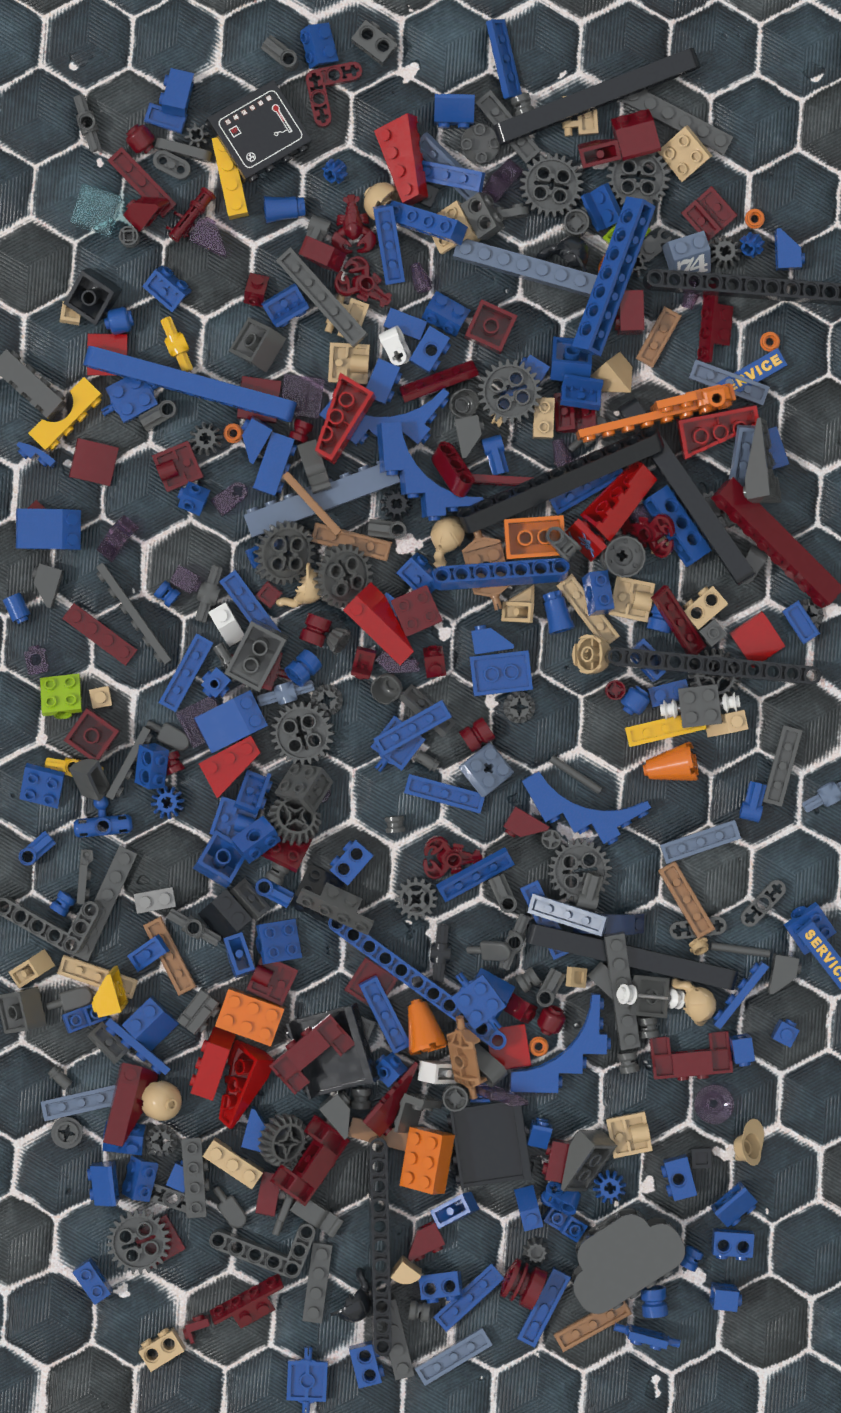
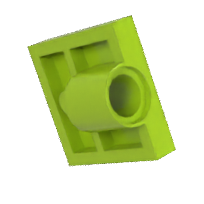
[40,674,82,719]

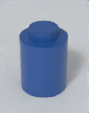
[3,592,30,624]

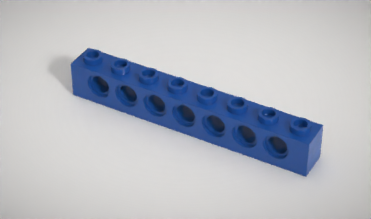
[572,196,656,356]

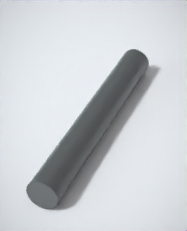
[549,755,602,794]
[710,942,770,958]

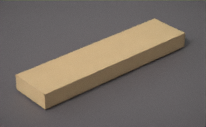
[556,574,620,644]
[57,954,139,999]

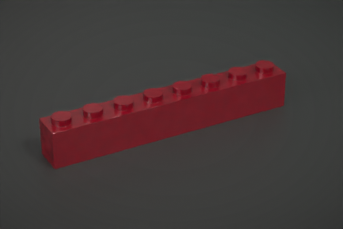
[711,477,841,608]

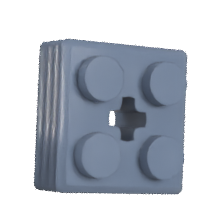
[459,742,514,797]

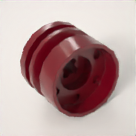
[500,1258,548,1310]

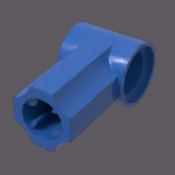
[481,434,509,475]
[739,781,767,823]
[19,831,57,866]
[255,877,294,908]

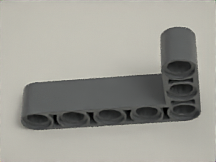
[0,898,103,954]
[209,1221,316,1279]

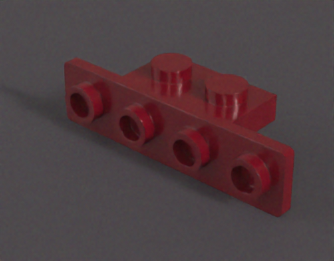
[697,283,734,363]
[210,1274,284,1328]

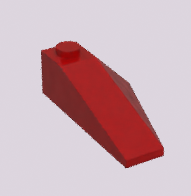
[343,582,414,666]
[219,1040,274,1129]

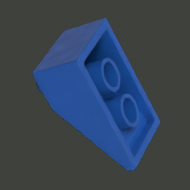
[16,509,81,551]
[194,690,268,754]

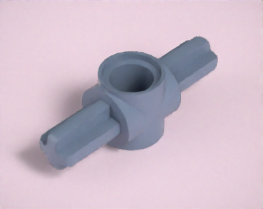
[257,680,315,707]
[802,781,841,812]

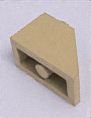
[706,710,748,737]
[9,949,55,988]

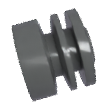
[599,534,646,578]

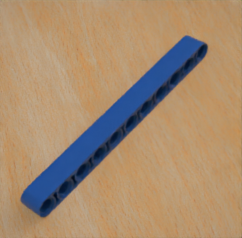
[83,346,297,422]
[328,918,507,1050]

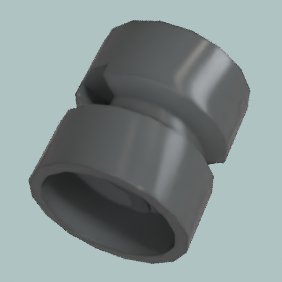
[562,209,589,238]
[442,1083,468,1112]

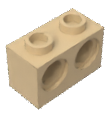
[532,397,555,440]
[682,586,728,630]
[138,1327,186,1372]

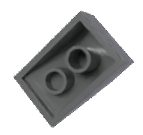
[224,618,289,692]
[561,1130,617,1191]

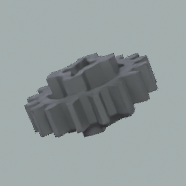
[395,877,438,920]

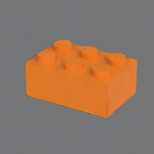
[503,515,565,560]
[215,987,285,1046]
[399,1126,455,1195]

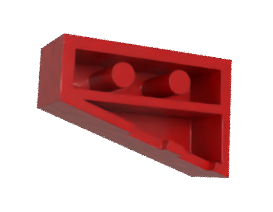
[199,735,261,798]
[189,1026,236,1101]

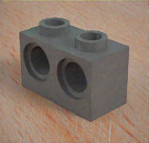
[351,20,397,66]
[460,192,505,240]

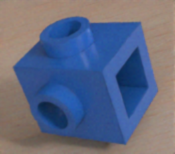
[177,481,211,516]
[201,667,232,698]
[375,1052,408,1088]

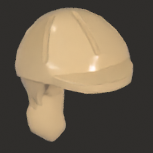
[430,516,465,568]
[276,563,322,608]
[671,978,717,1026]

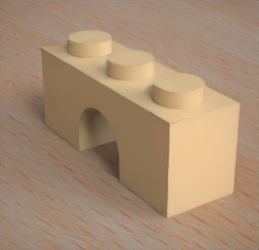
[202,1137,264,1189]

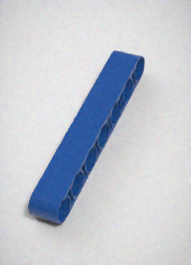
[432,558,570,590]

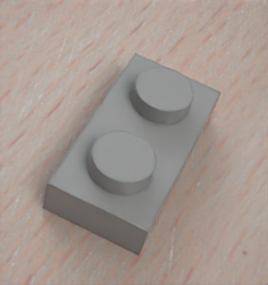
[134,887,176,914]

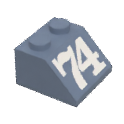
[661,231,711,284]

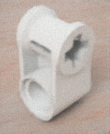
[379,325,411,365]

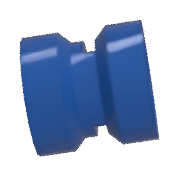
[154,580,181,608]
[49,890,77,917]
[680,1245,704,1272]

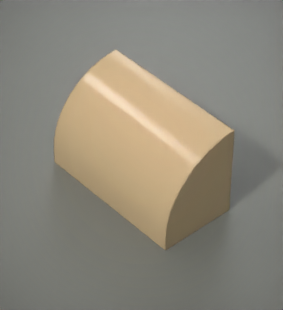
[391,1255,422,1284]

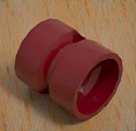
[299,613,332,647]
[459,717,496,753]

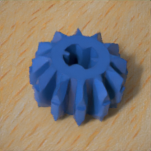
[151,785,185,819]
[593,1170,626,1204]

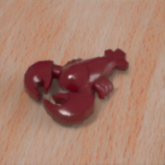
[331,194,377,254]
[334,256,392,308]
[621,513,675,558]
[423,835,482,879]

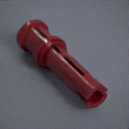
[168,187,216,242]

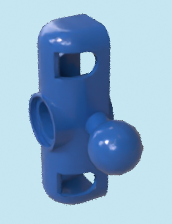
[74,796,133,838]

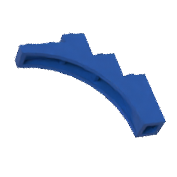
[319,388,450,446]
[377,422,483,521]
[521,771,651,845]
[510,993,611,1093]

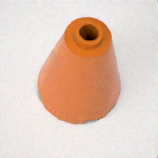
[643,742,699,781]
[408,999,448,1055]

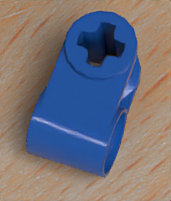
[540,1181,581,1215]

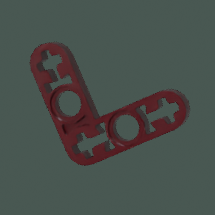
[306,62,362,128]

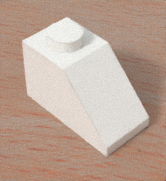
[208,602,244,647]
[418,1060,458,1084]

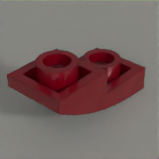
[255,1171,280,1217]

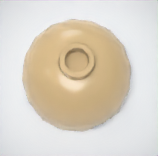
[364,182,401,220]
[572,634,612,674]
[141,1080,182,1121]

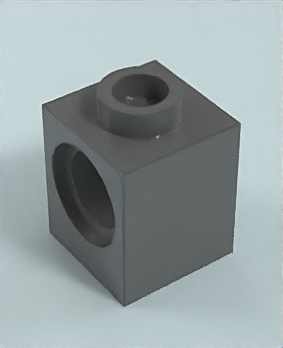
[697,619,727,647]

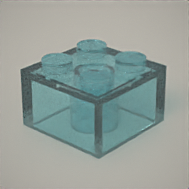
[70,183,122,237]

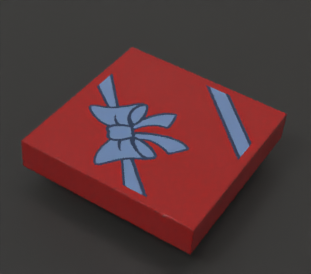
[565,519,607,562]

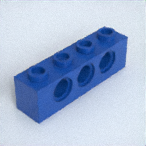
[390,200,468,245]
[642,485,712,567]

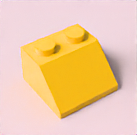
[92,965,128,1018]

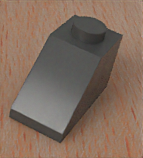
[454,415,485,460]
[32,563,64,609]
[767,953,802,994]

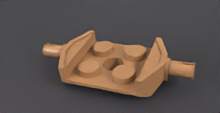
[462,530,509,610]
[446,1015,487,1100]

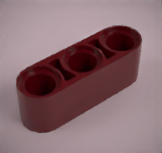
[431,441,475,497]

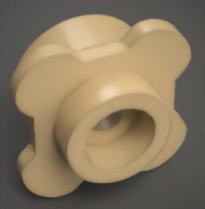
[689,938,709,955]

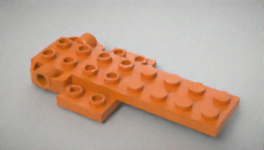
[576,383,736,443]

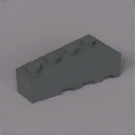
[0,349,67,422]

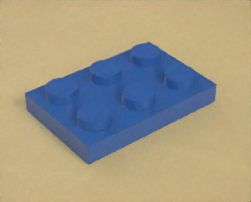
[469,650,533,696]

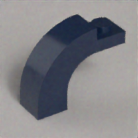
[573,913,644,935]

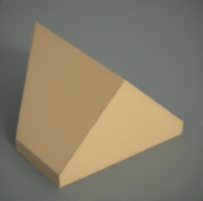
[590,352,632,393]
[501,585,534,623]

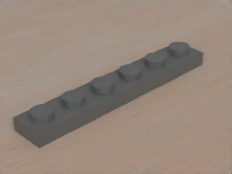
[619,90,733,156]
[276,247,368,348]
[96,563,172,665]
[72,845,138,962]
[604,932,640,1051]

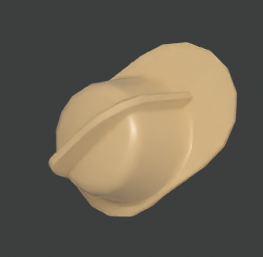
[734,1119,764,1166]

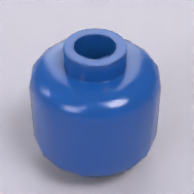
[104,307,134,335]
[620,685,650,716]

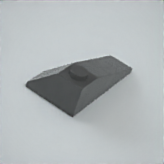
[743,417,782,503]

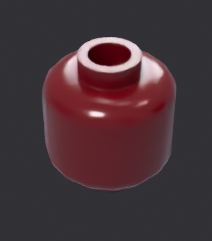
[126,124,155,154]
[537,1005,566,1036]

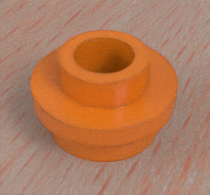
[745,209,765,229]
[760,332,780,352]
[223,423,243,443]
[529,1036,549,1056]

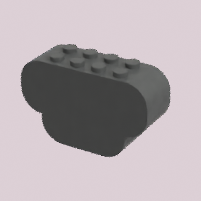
[572,1208,685,1314]

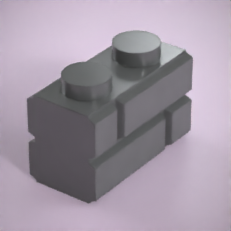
[176,988,221,1035]

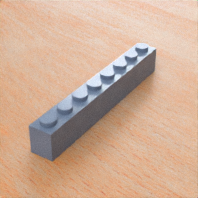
[453,239,597,297]
[244,461,400,538]

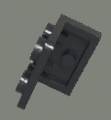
[290,865,344,922]

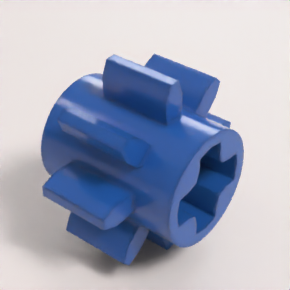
[322,158,348,184]
[739,232,765,258]

